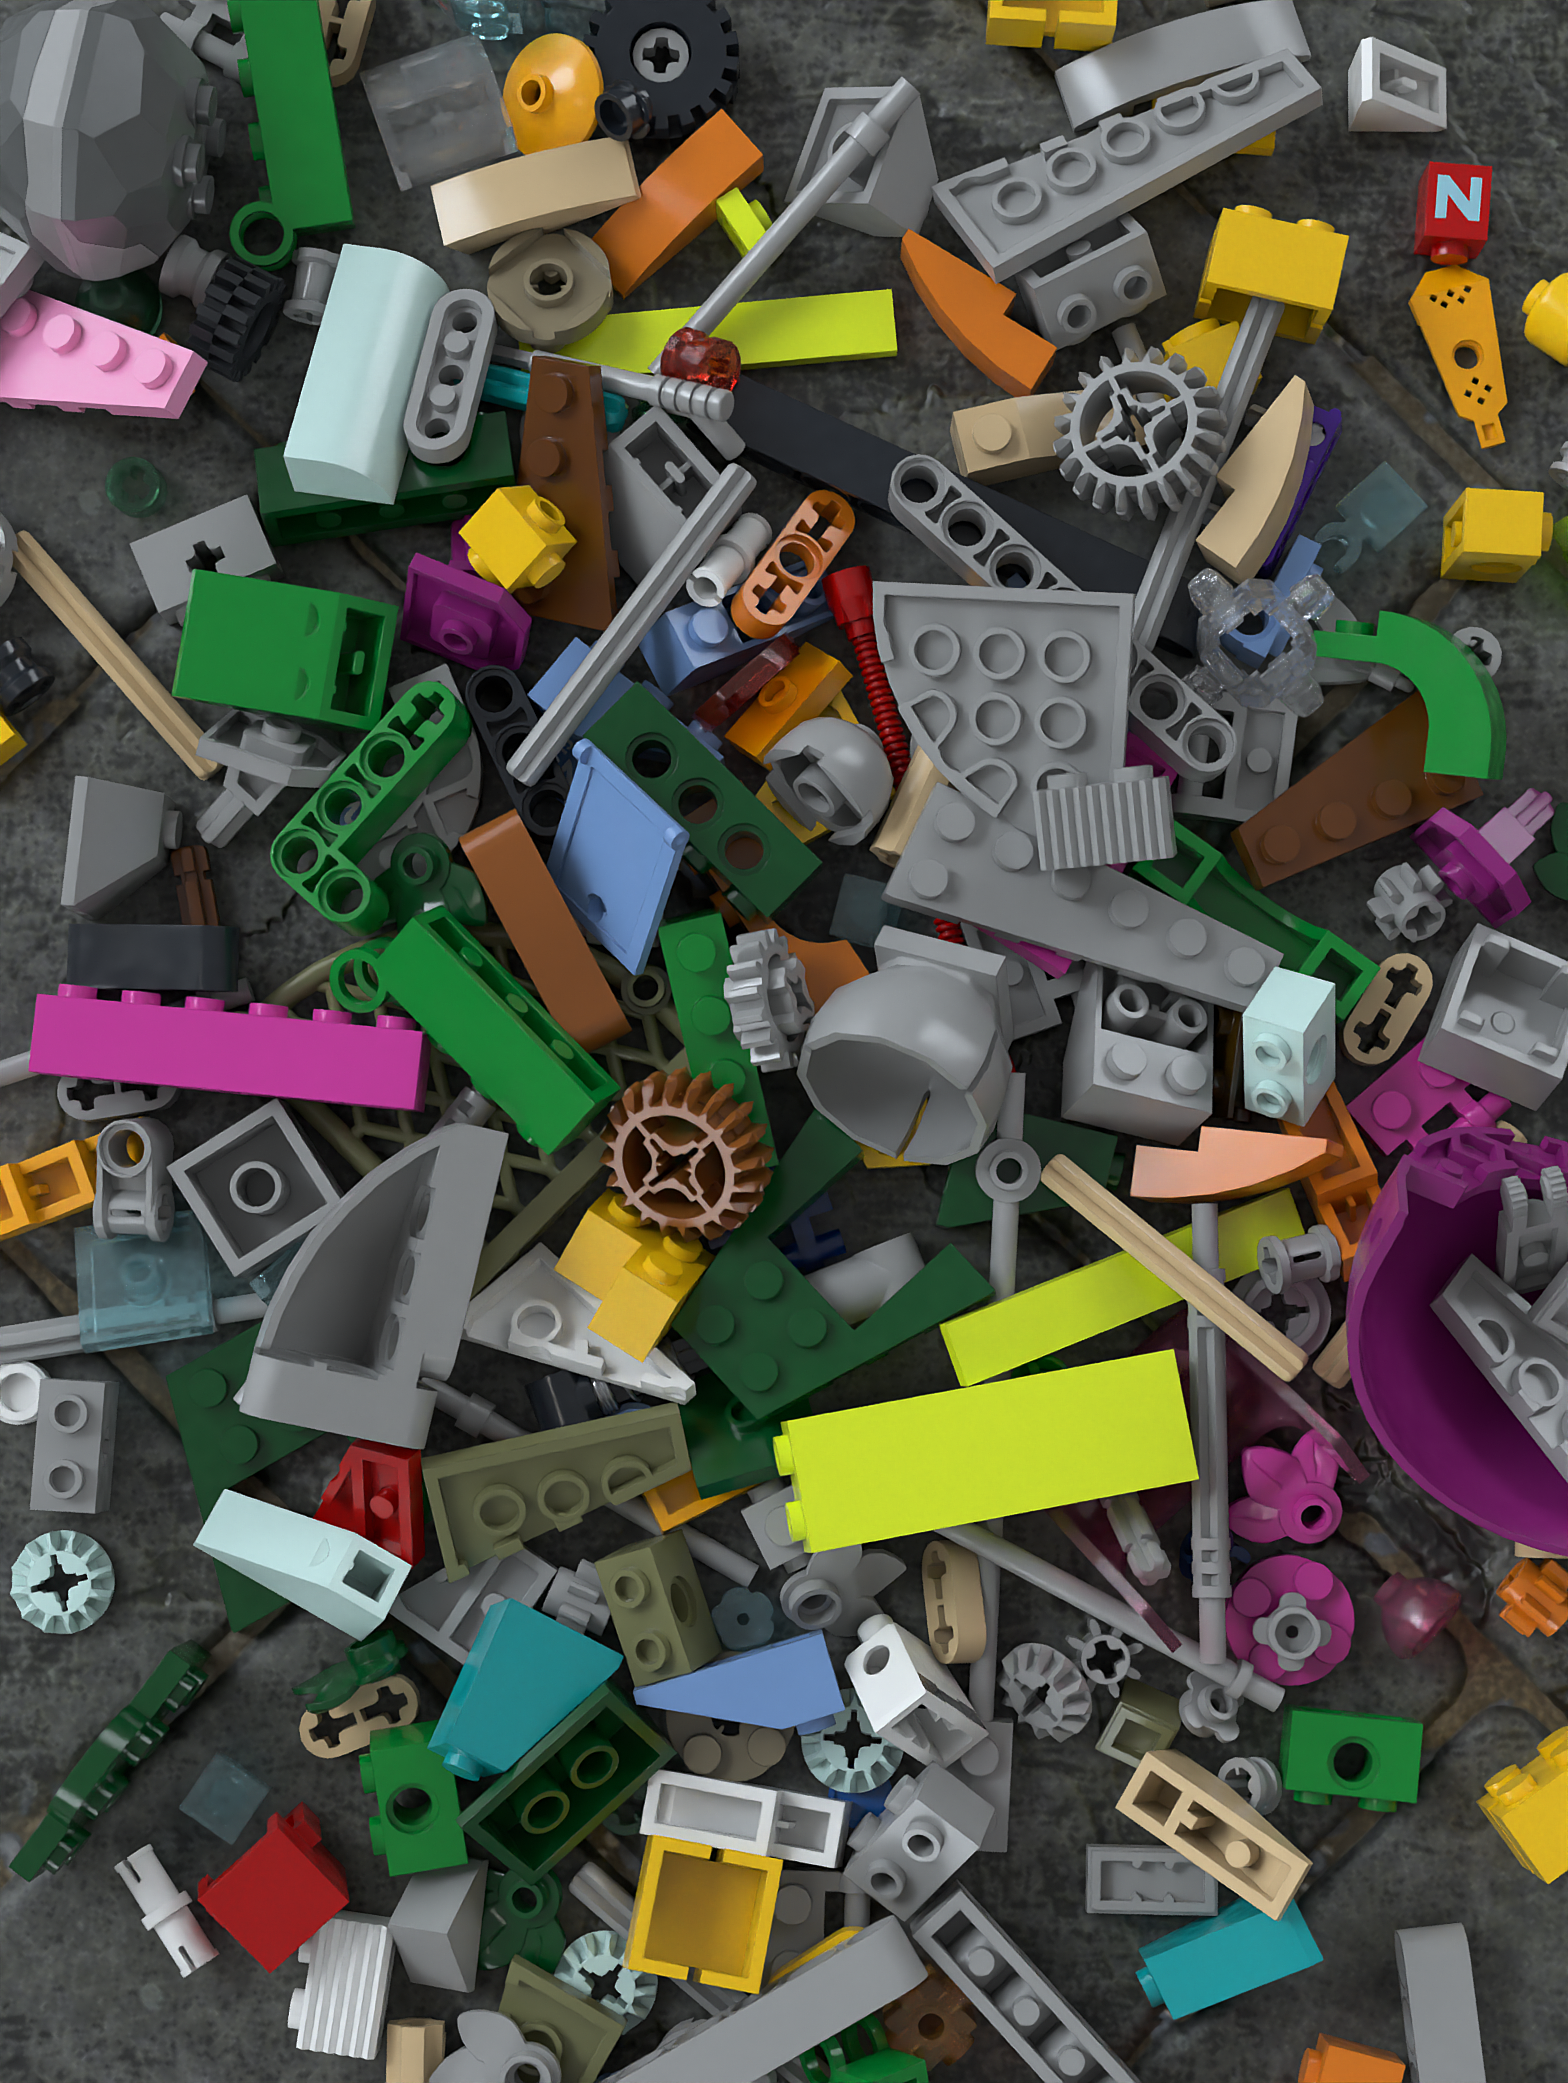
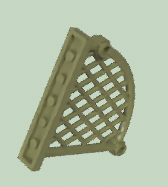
[232,922,691,1302]

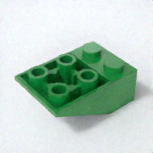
[171,569,399,734]

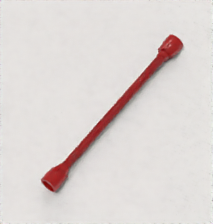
[821,565,1017,1072]

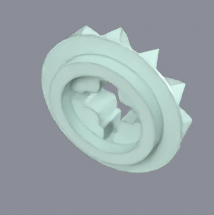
[10,1530,115,1634]
[801,1688,904,1793]
[554,1930,658,2035]

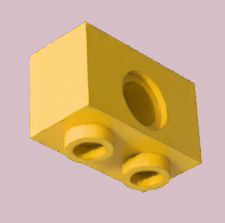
[1441,488,1553,583]

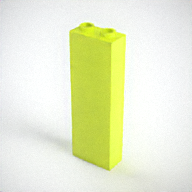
[773,1349,1199,1553]

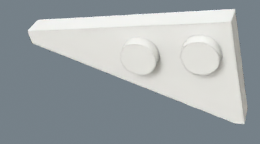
[461,1242,696,1405]

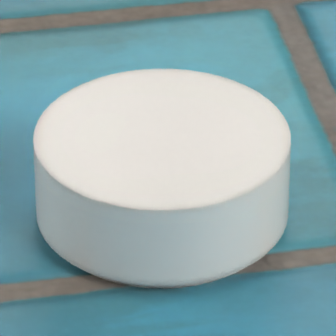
[0,1361,51,1425]

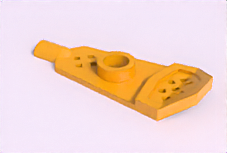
[1408,265,1508,449]

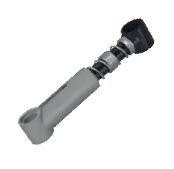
[524,1232,925,1432]

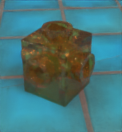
[882,1963,977,2072]

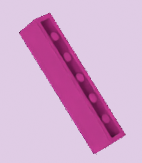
[28,984,432,1113]

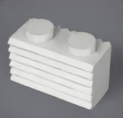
[288,1910,396,2060]

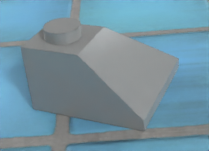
[784,86,939,237]
[61,776,183,921]

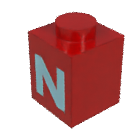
[1414,161,1493,265]

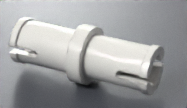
[686,513,772,607]
[114,1844,220,1978]

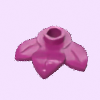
[1228,1430,1342,1544]

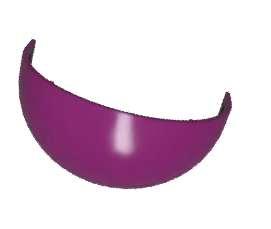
[1346,1127,1568,1557]

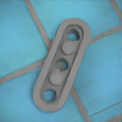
[403,289,498,464]

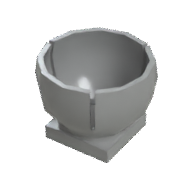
[797,925,1014,1165]

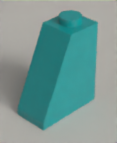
[427,1598,624,1781]
[1135,1897,1324,2020]

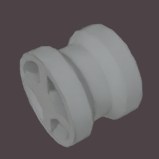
[159,234,232,309]

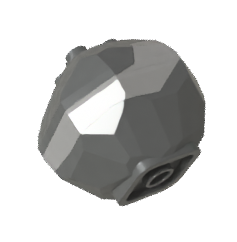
[0,0,226,281]

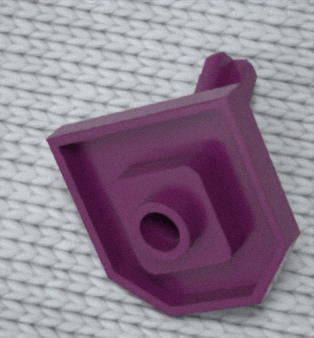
[400,514,532,670]
[1409,788,1555,929]

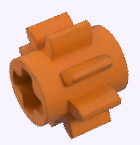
[1496,1557,1568,1637]

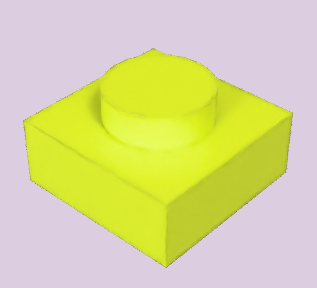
[716,187,772,258]

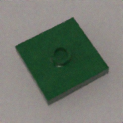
[677,1373,813,1500]

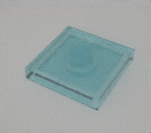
[74,1210,214,1353]

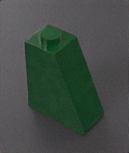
[934,1113,1125,1229]

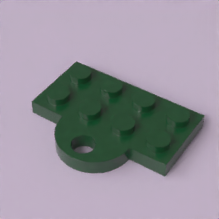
[8,1639,212,1882]

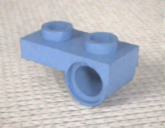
[1215,534,1324,669]

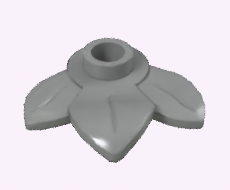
[780,1544,906,1637]
[429,2009,561,2083]

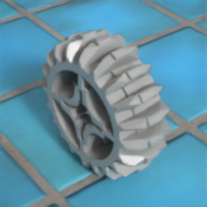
[1053,346,1227,522]

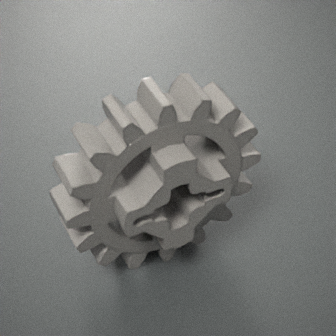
[724,928,815,1073]

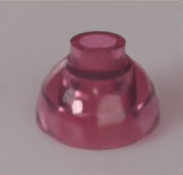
[1373,1572,1461,1660]

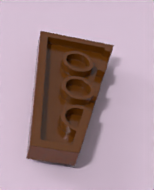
[511,356,622,631]
[1230,690,1484,891]

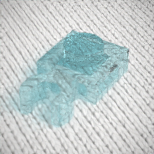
[1313,461,1428,574]

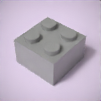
[166,1098,345,1278]

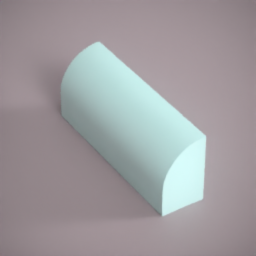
[283,244,450,505]

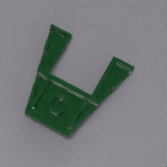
[671,1108,996,1424]
[165,1321,434,1633]

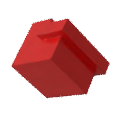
[198,1801,349,1974]

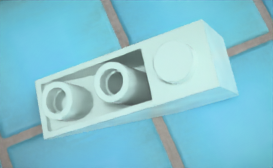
[193,1489,412,1641]

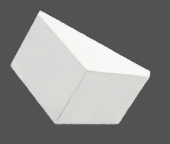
[1348,37,1447,132]

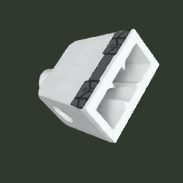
[844,1614,989,1769]

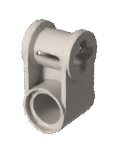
[93,1117,175,1242]

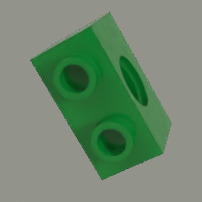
[1278,1704,1423,1812]
[359,1719,468,1877]

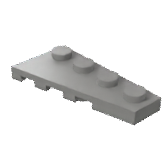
[1429,1254,1568,1483]

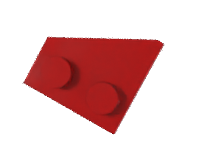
[313,1438,425,1569]

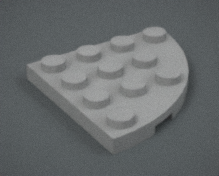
[873,581,1136,837]

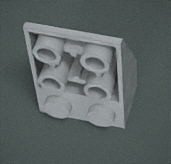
[1061,961,1214,1146]

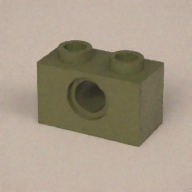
[594,1529,723,1687]

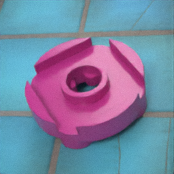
[1225,1554,1355,1686]

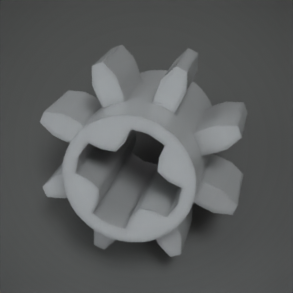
[1367,862,1453,943]
[542,1559,611,1636]
[1065,1616,1143,1698]

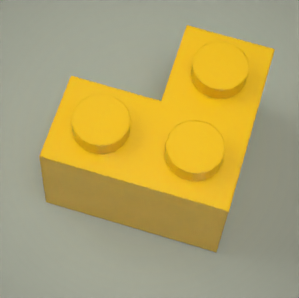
[553,1188,716,1363]

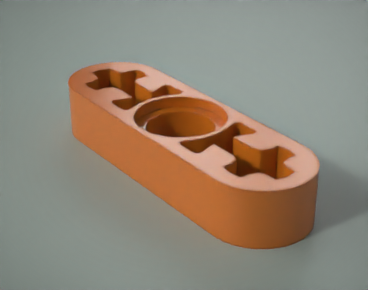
[730,490,855,639]

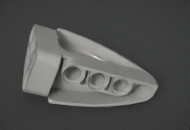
[239,1123,509,1449]

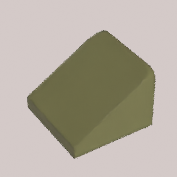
[1095,1677,1181,1768]

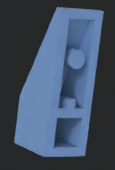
[633,1629,845,1735]

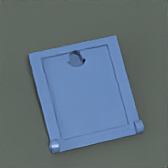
[546,738,690,976]

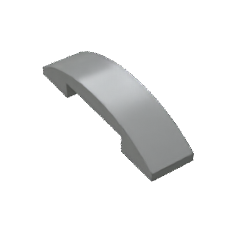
[1054,0,1311,133]

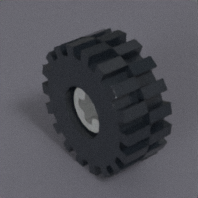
[583,0,740,149]

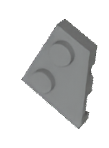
[388,1545,559,1665]

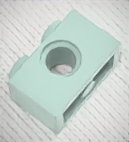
[1243,966,1335,1127]

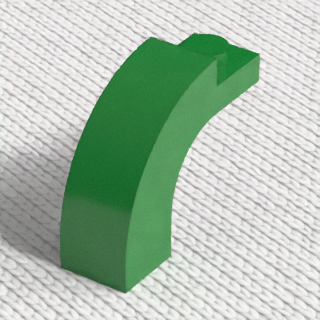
[1311,610,1507,780]

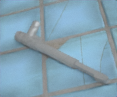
[490,344,745,460]

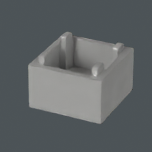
[1417,923,1568,1111]

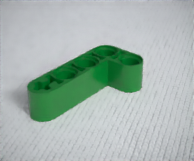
[270,681,473,937]

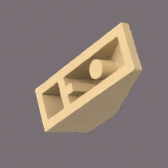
[950,390,1147,486]
[1115,1748,1313,1921]

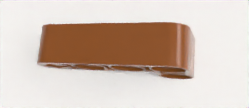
[458,808,633,1054]

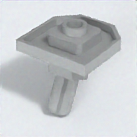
[195,709,347,848]

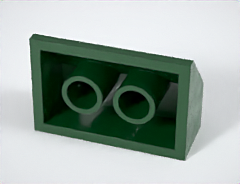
[455,1676,677,1887]

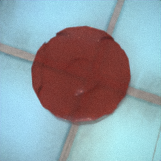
[691,632,801,733]

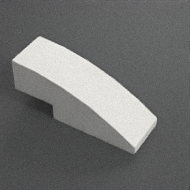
[639,1769,853,1868]

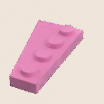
[0,290,208,419]

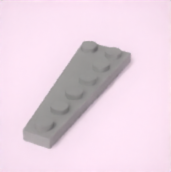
[931,48,1323,284]
[880,782,1284,1013]

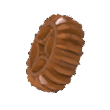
[599,1066,774,1243]

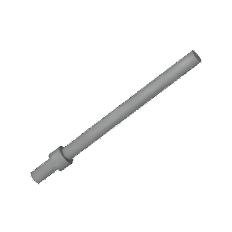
[648,76,920,378]
[421,1377,759,1588]

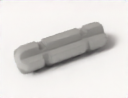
[1099,1491,1171,1586]

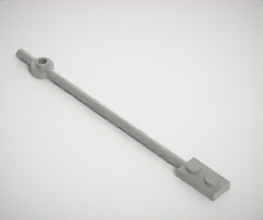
[945,1072,1041,1852]

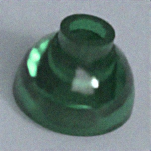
[75,269,163,335]

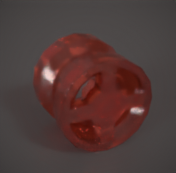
[660,327,741,391]

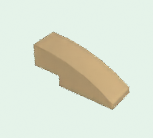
[430,137,642,255]
[1196,375,1314,588]

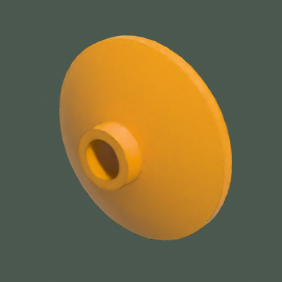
[502,33,604,155]

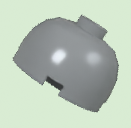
[763,717,894,845]

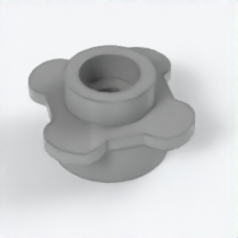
[1252,1592,1331,1671]
[1179,1671,1244,1743]

